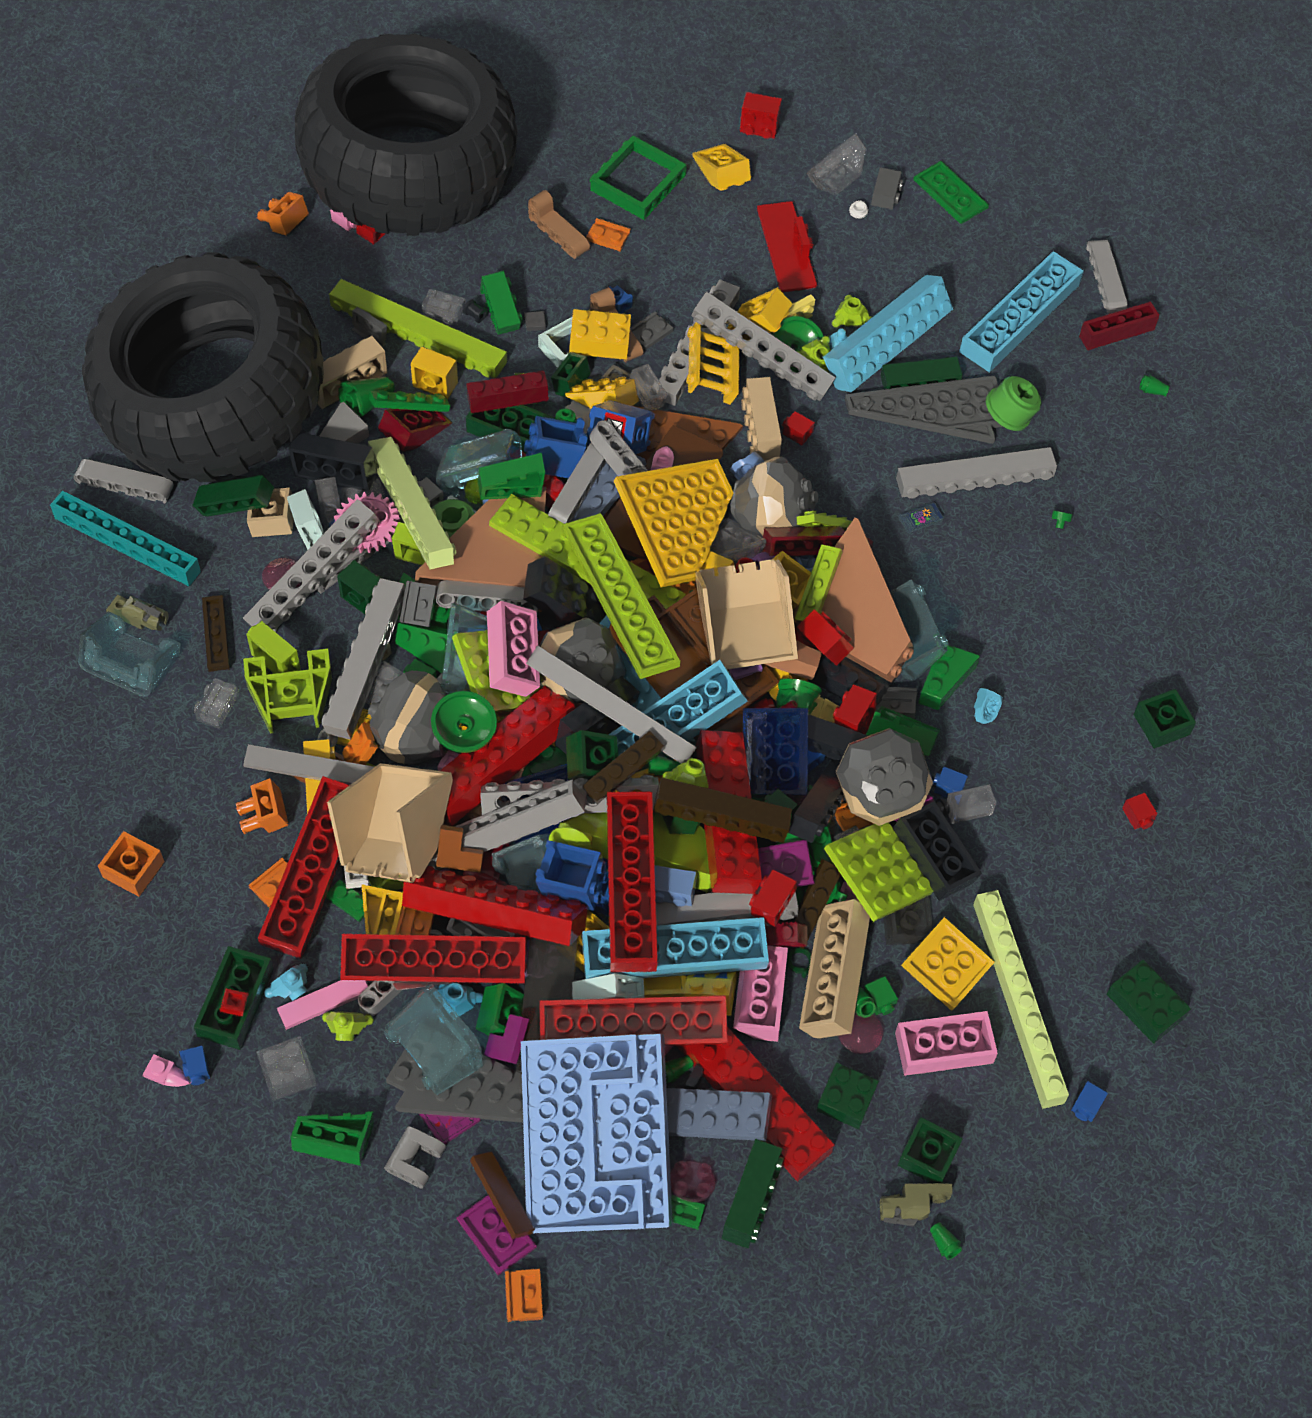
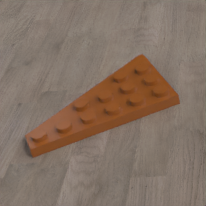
[632,405,743,450]

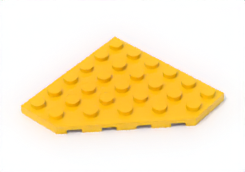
[613,459,734,587]

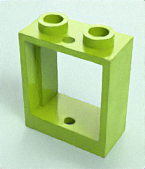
[392,522,425,565]
[246,621,301,674]

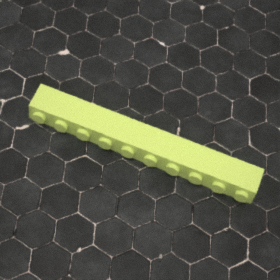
[368,437,456,569]
[973,890,1069,1109]

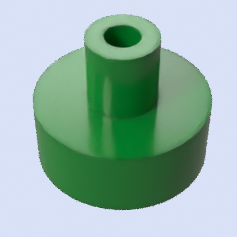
[1051,511,1073,529]

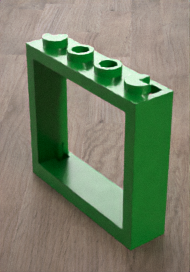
[590,136,687,220]

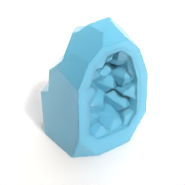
[974,688,1003,724]

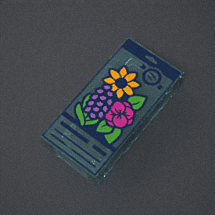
[899,503,944,534]

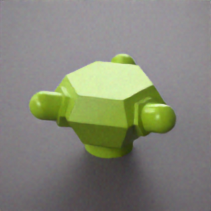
[832,295,872,327]
[796,336,831,373]
[663,758,709,788]
[322,1011,374,1041]

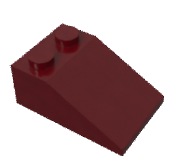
[378,408,452,452]

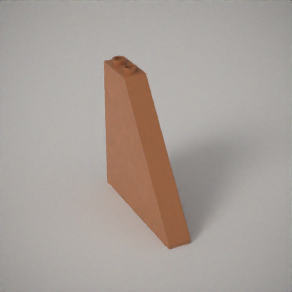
[415,486,546,587]
[793,518,914,682]

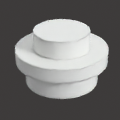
[849,201,868,218]

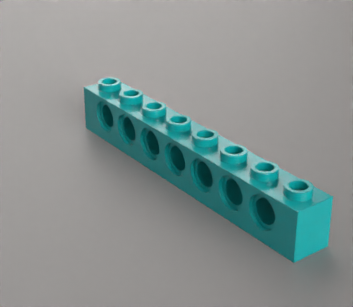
[50,491,201,587]

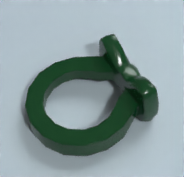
[787,948,812,978]

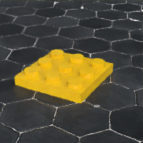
[901,917,995,1011]

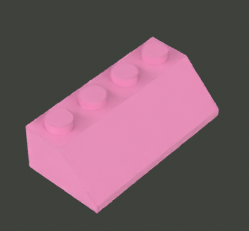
[733,946,788,1042]

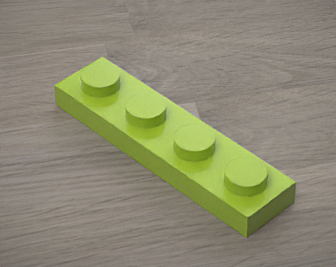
[796,511,852,531]
[795,544,842,623]

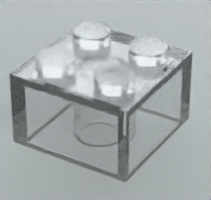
[256,1036,317,1101]

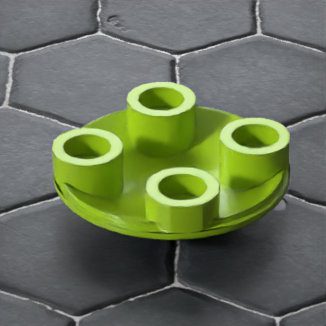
[549,823,593,850]

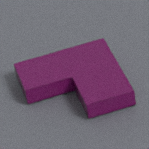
[484,1014,529,1064]

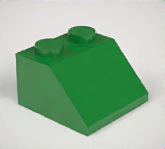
[476,983,536,1041]

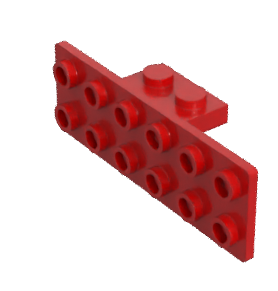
[757,201,817,292]

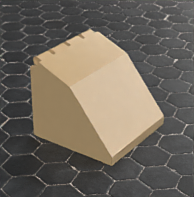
[695,559,798,669]
[327,763,453,883]

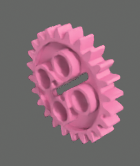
[333,492,400,553]

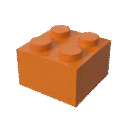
[98,831,164,897]

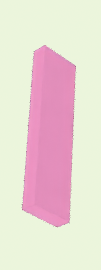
[277,980,368,1030]

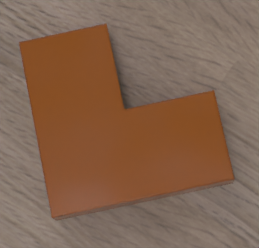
[436,825,483,873]

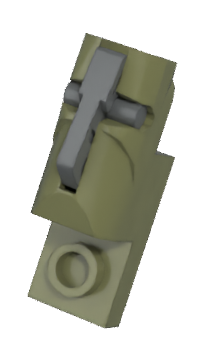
[106,595,168,631]
[880,1184,952,1226]

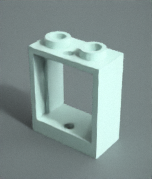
[538,316,573,368]
[287,489,324,549]
[572,973,645,1000]

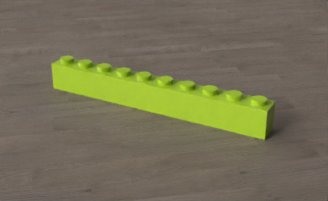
[329,279,507,378]

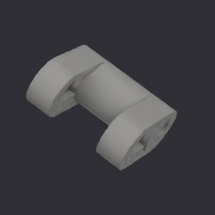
[384,1127,446,1189]

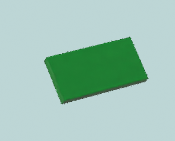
[913,161,989,224]

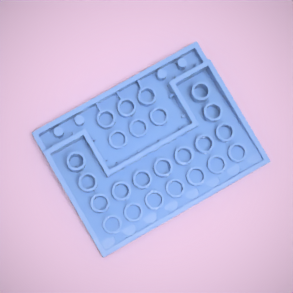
[521,1034,673,1233]

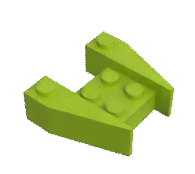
[243,649,332,734]

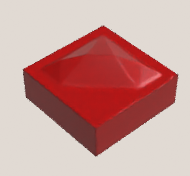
[220,988,248,1017]

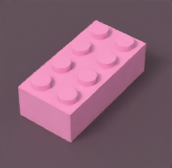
[487,601,540,697]
[895,1011,998,1076]

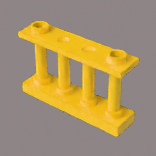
[686,322,739,404]

